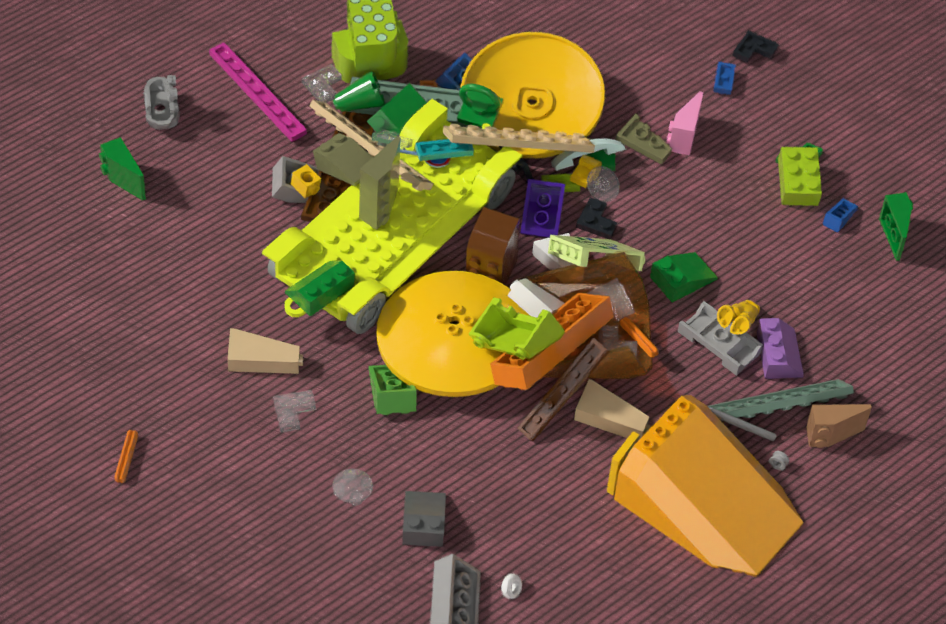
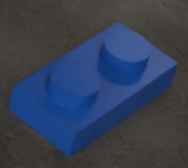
[713,62,736,95]

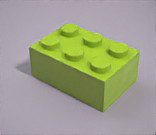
[778,147,822,206]

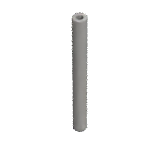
[709,407,776,441]

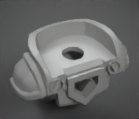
[143,75,180,130]

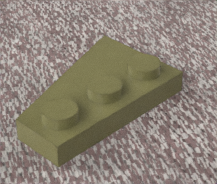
[616,114,672,164]

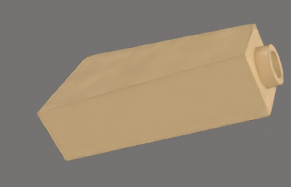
[228,328,303,374]
[574,379,651,440]

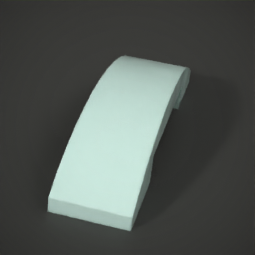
[551,139,625,171]

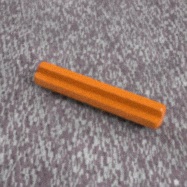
[620,316,659,358]
[114,430,138,483]

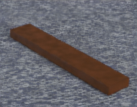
[517,338,610,442]

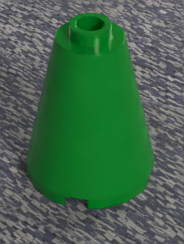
[333,72,385,112]

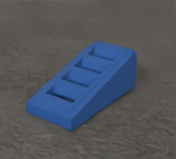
[823,198,859,232]

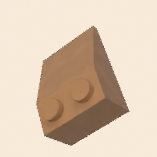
[806,404,872,448]

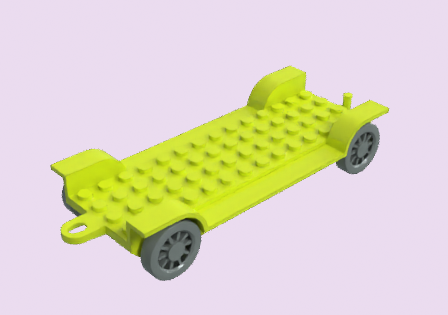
[262,99,522,334]

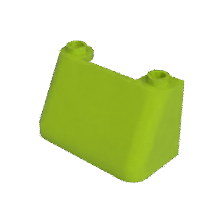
[469,297,565,360]

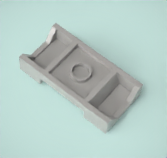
[678,301,763,376]

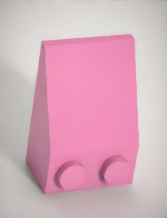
[667,92,703,155]

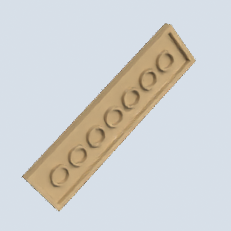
[443,124,595,153]

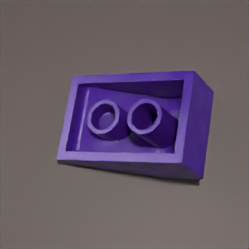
[520,179,565,238]

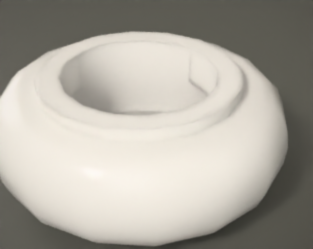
[502,573,522,599]

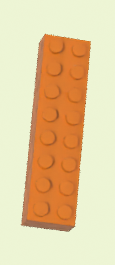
[490,293,614,390]

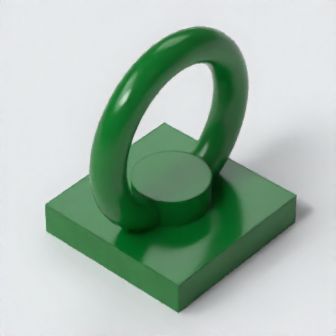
[457,84,503,129]

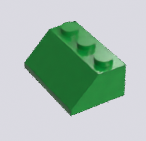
[285,260,355,317]

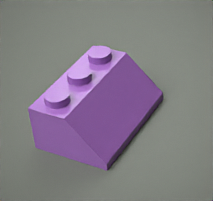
[757,318,804,379]

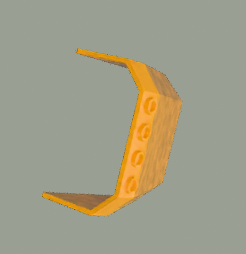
[614,395,803,577]

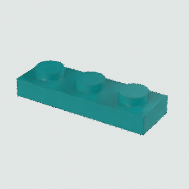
[415,139,474,161]

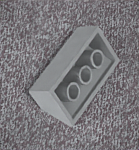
[430,554,481,624]

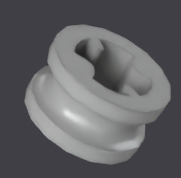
[769,451,789,470]

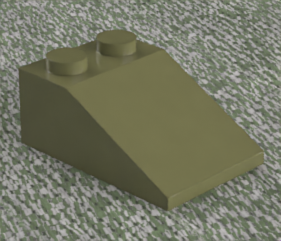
[313,133,373,186]

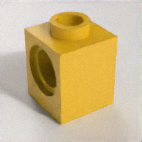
[291,164,321,198]

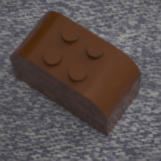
[466,207,519,285]

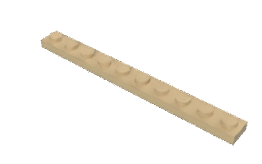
[310,100,433,191]

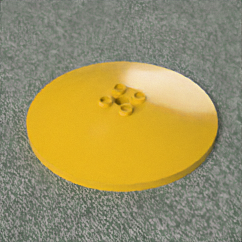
[461,32,605,159]
[377,271,530,397]

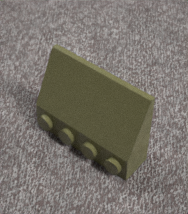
[359,136,401,230]

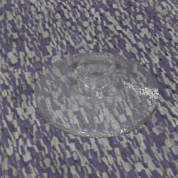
[587,166,619,203]

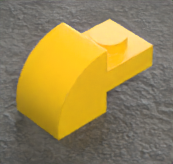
[570,155,602,188]

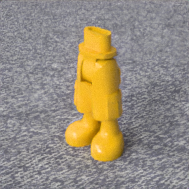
[717,300,760,334]

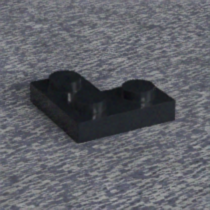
[732,30,780,63]
[576,197,618,240]

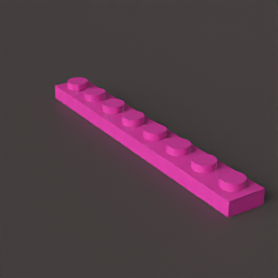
[209,43,307,142]

